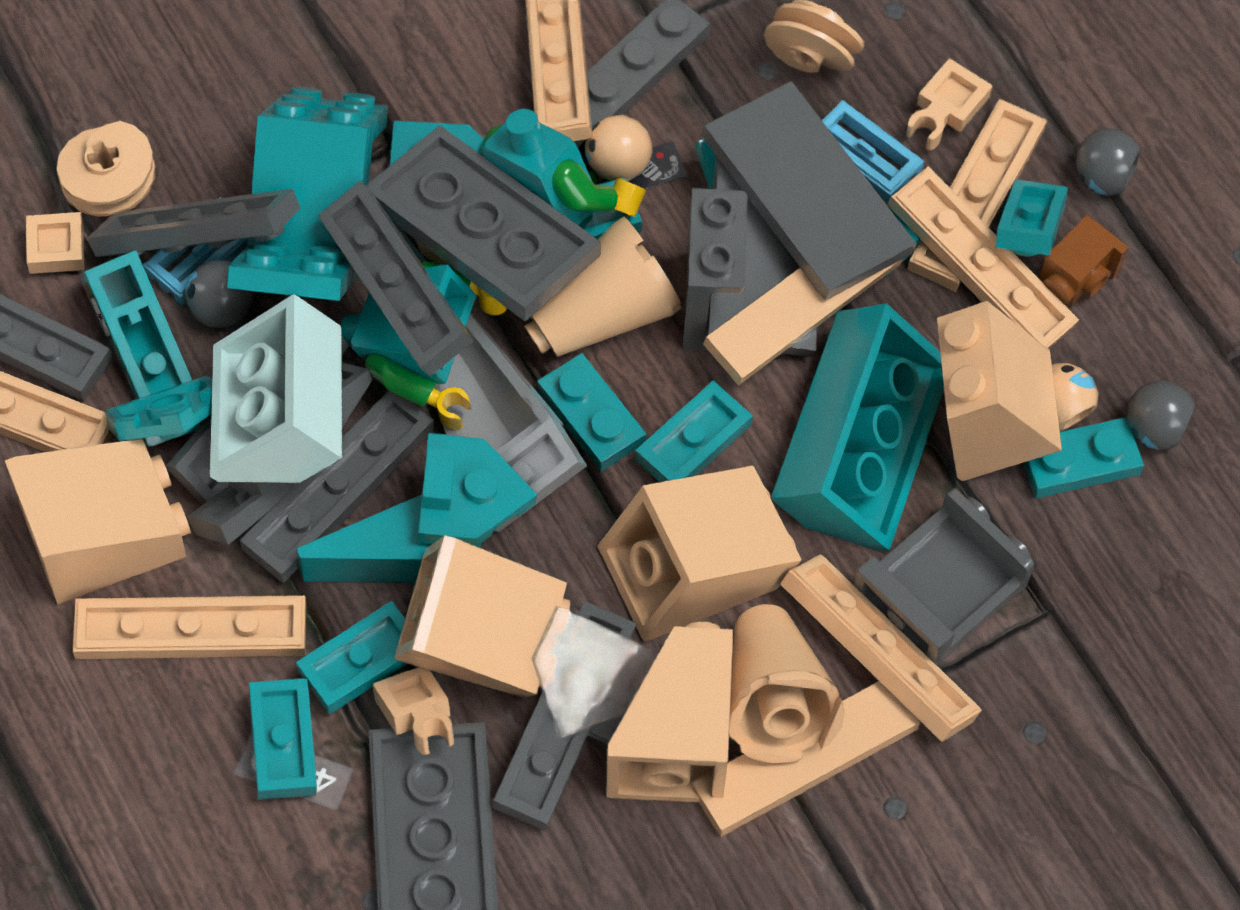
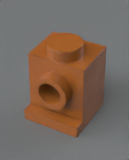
[1039,215,1129,308]

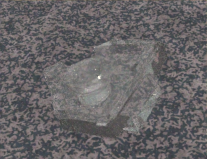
[531,606,659,738]

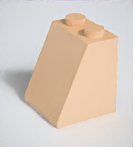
[937,301,1062,481]
[5,438,191,605]
[597,465,802,642]
[394,536,570,698]
[606,622,733,803]

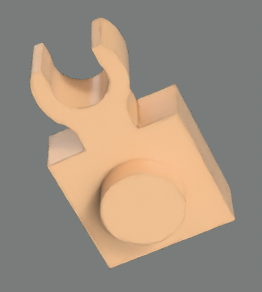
[906,58,992,151]
[373,667,454,755]

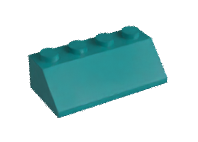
[771,303,944,552]

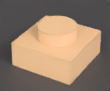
[26,212,84,274]

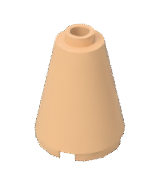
[524,217,682,357]
[729,604,845,763]

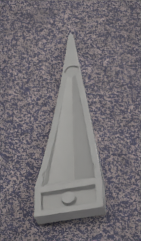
[394,224,587,532]

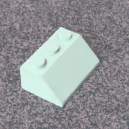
[210,294,342,483]

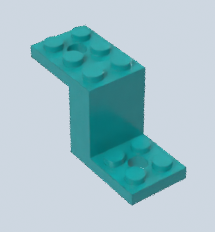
[227,87,388,301]

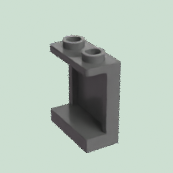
[682,188,747,350]
[854,488,1034,665]

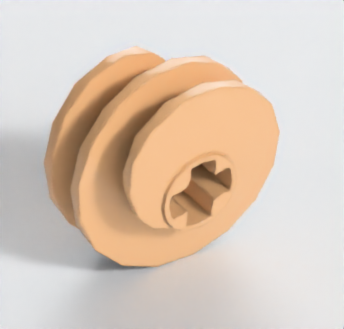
[764,0,864,73]
[56,121,155,217]

